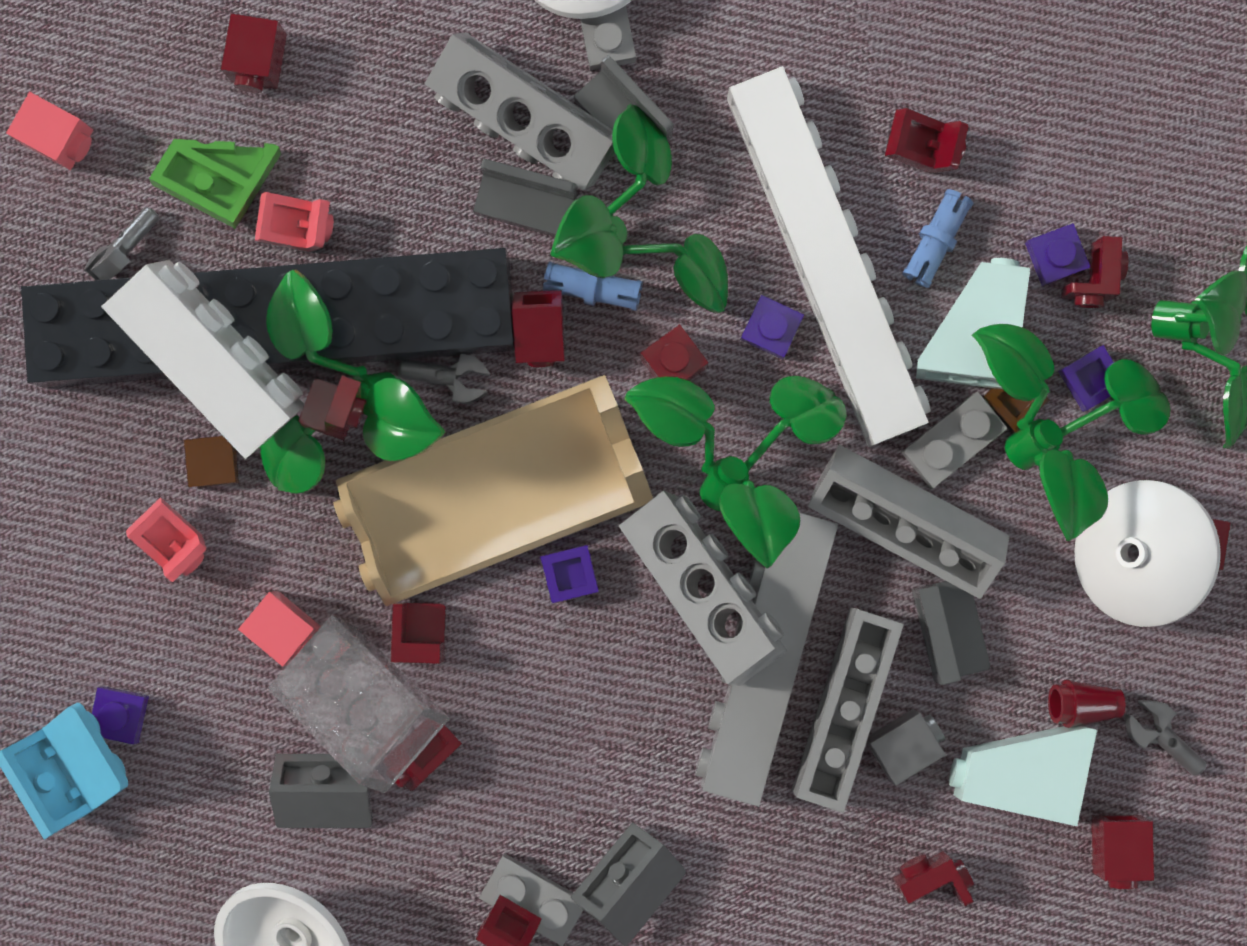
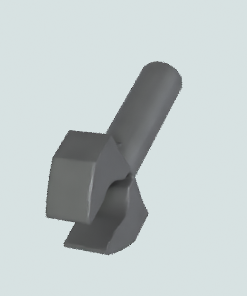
[84,207,159,281]
[398,354,490,404]
[1125,700,1207,776]

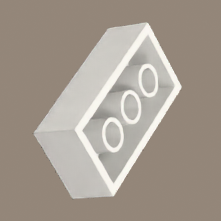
[101,260,304,459]

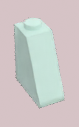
[916,258,1030,389]
[949,725,1097,826]

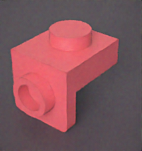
[255,192,334,252]
[126,497,206,582]

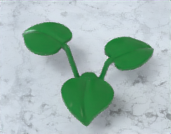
[550,104,728,314]
[1151,245,1247,449]
[261,270,445,494]
[971,324,1171,541]
[624,376,847,569]

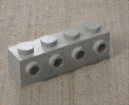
[808,445,1010,599]

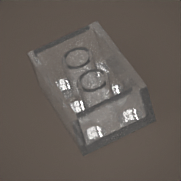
[267,615,450,793]

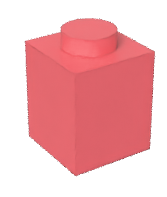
[6,91,93,171]
[238,591,322,667]

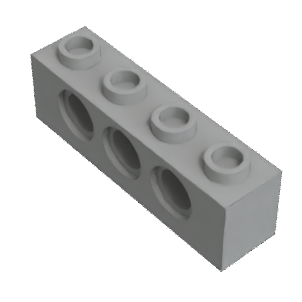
[425,32,615,191]
[619,490,787,686]
[792,607,904,813]

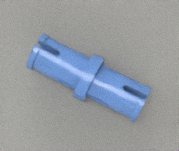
[902,189,974,288]
[543,261,643,311]

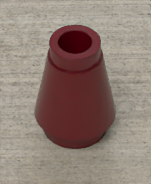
[1048,680,1126,728]

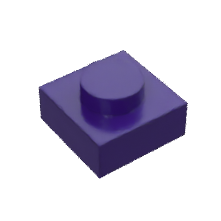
[1025,223,1090,287]
[740,295,804,360]
[1058,345,1114,412]
[541,545,599,603]
[91,686,149,745]

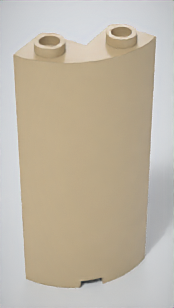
[333,375,653,606]

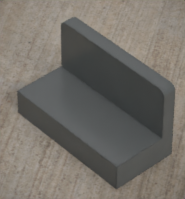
[574,55,674,141]
[473,159,578,237]
[911,581,990,685]
[269,754,373,828]
[570,822,686,946]

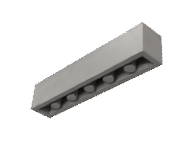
[695,513,838,807]

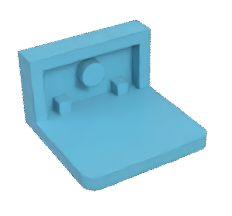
[0,703,128,840]

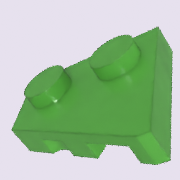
[149,139,281,229]

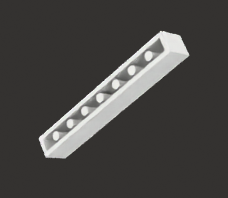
[727,66,931,447]

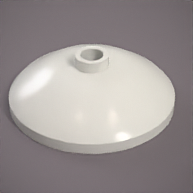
[1075,480,1220,627]
[214,883,350,946]

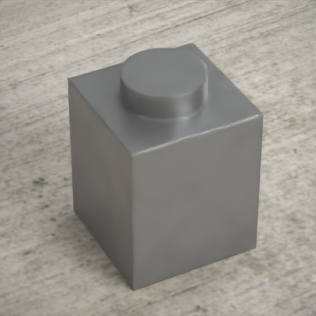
[866,709,946,786]

